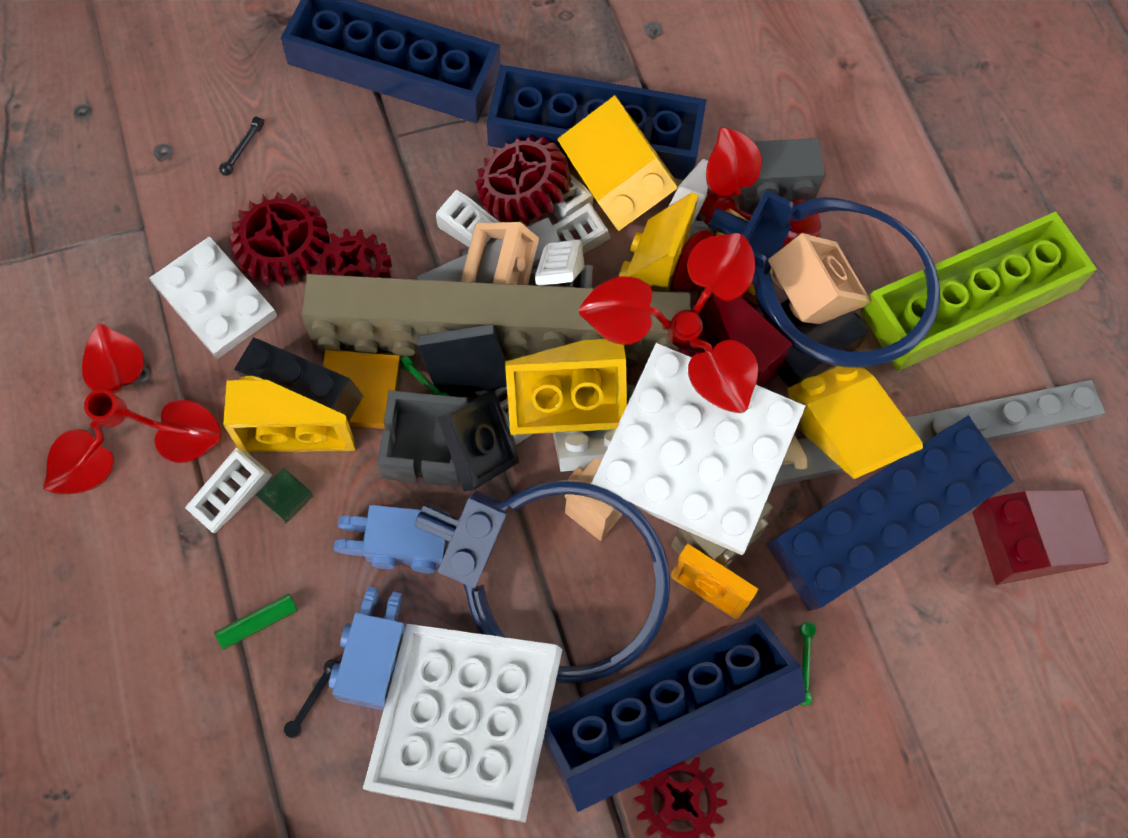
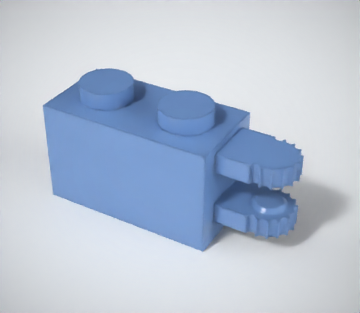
[333,505,449,573]
[329,586,405,711]

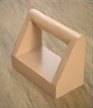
[460,222,539,285]

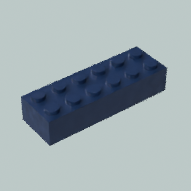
[281,0,501,123]
[487,65,707,180]
[766,415,1014,611]
[543,614,806,812]

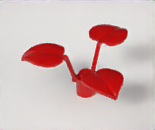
[672,127,822,290]
[579,233,758,414]
[43,323,222,495]

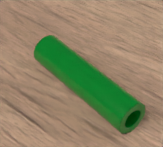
[214,593,298,650]

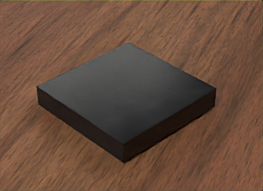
[417,324,507,396]
[437,391,520,492]

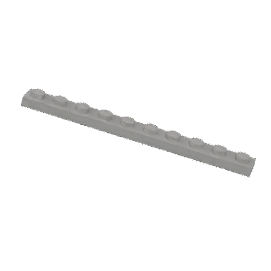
[772,380,1105,487]

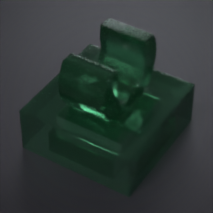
[256,467,313,524]

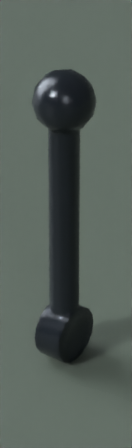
[219,116,264,176]
[284,659,338,738]

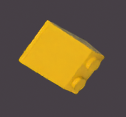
[557,95,678,231]
[619,192,699,292]
[505,339,627,435]
[787,366,923,479]
[223,376,356,453]

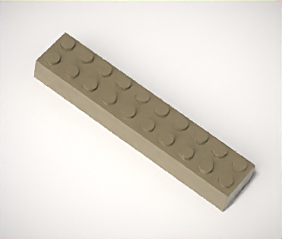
[301,274,690,368]

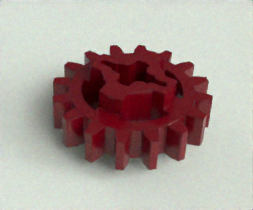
[311,229,392,278]
[633,757,727,838]

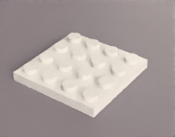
[591,343,805,555]
[363,624,562,823]

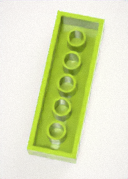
[860,211,1097,372]

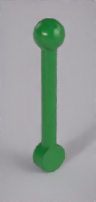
[400,355,449,396]
[799,622,816,706]

